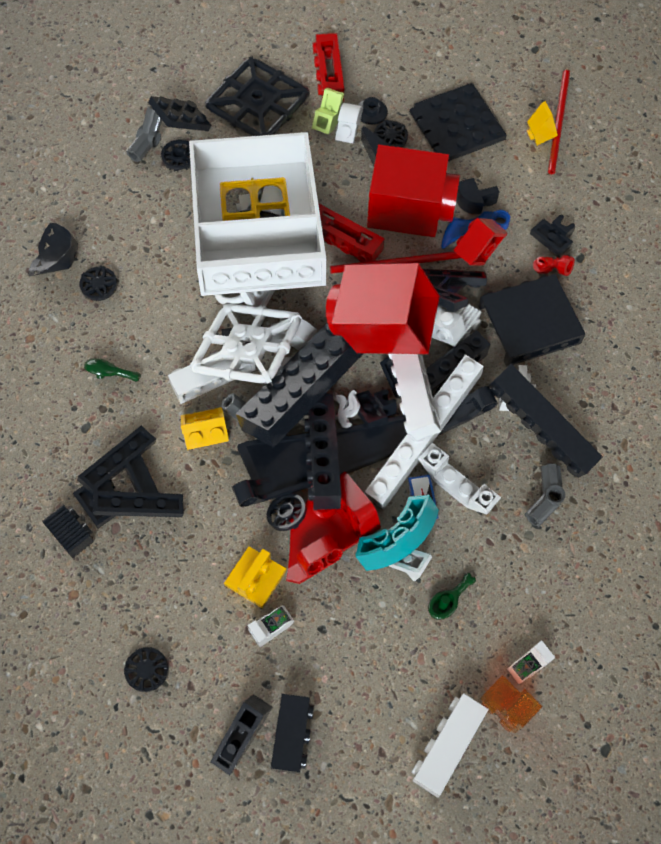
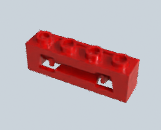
[312,33,344,102]
[318,203,385,262]

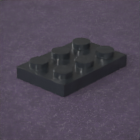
[148,96,212,131]

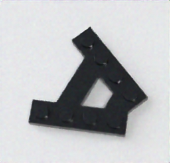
[423,269,487,312]
[77,425,184,518]

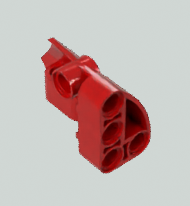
[286,471,381,584]

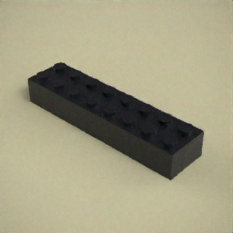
[236,323,364,448]

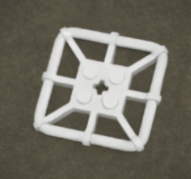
[190,304,302,384]

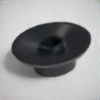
[358,97,388,125]

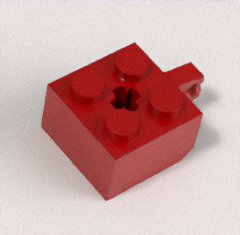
[453,218,508,266]

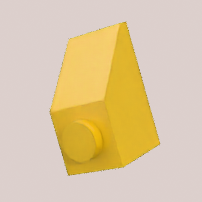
[526,101,558,146]

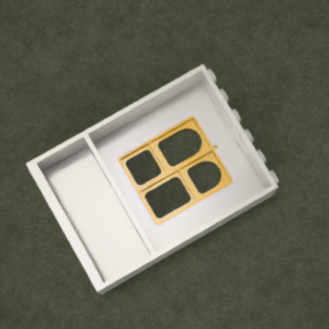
[189,132,326,296]

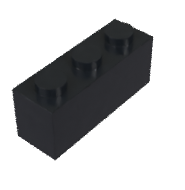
[270,694,314,775]

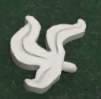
[333,390,360,428]

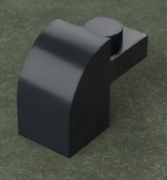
[456,178,500,214]

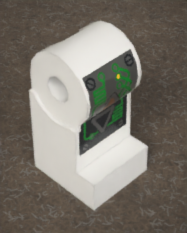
[248,605,294,647]
[507,640,555,684]

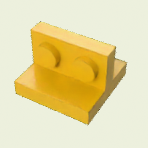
[181,407,229,450]
[224,546,287,609]

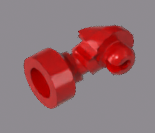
[533,255,575,276]

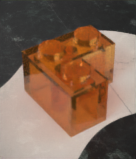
[480,675,543,734]

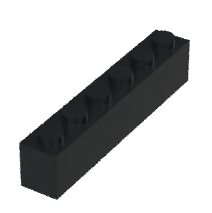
[488,364,603,478]

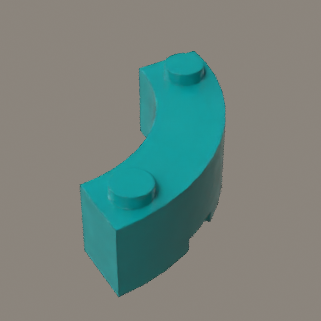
[355,495,439,571]

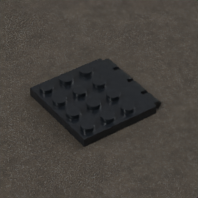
[409,83,507,162]

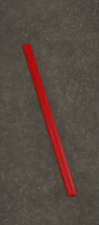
[548,70,570,175]
[330,251,461,274]

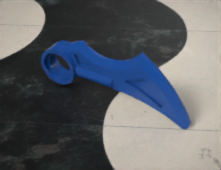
[441,210,510,249]

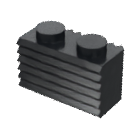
[42,504,94,558]

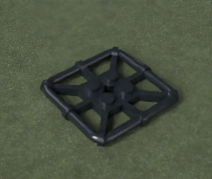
[205,57,310,136]

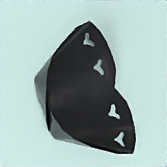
[28,223,78,277]

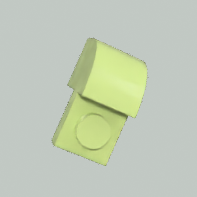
[312,88,344,134]

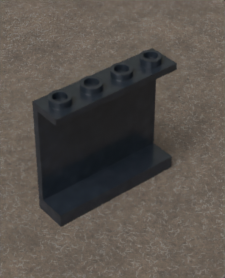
[478,274,586,367]

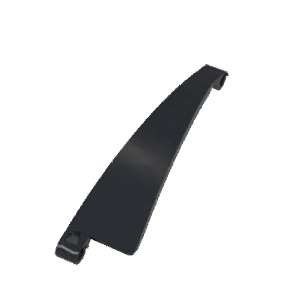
[231,386,498,507]

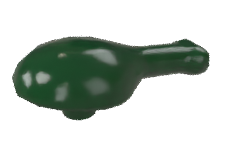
[84,358,141,382]
[428,573,476,620]

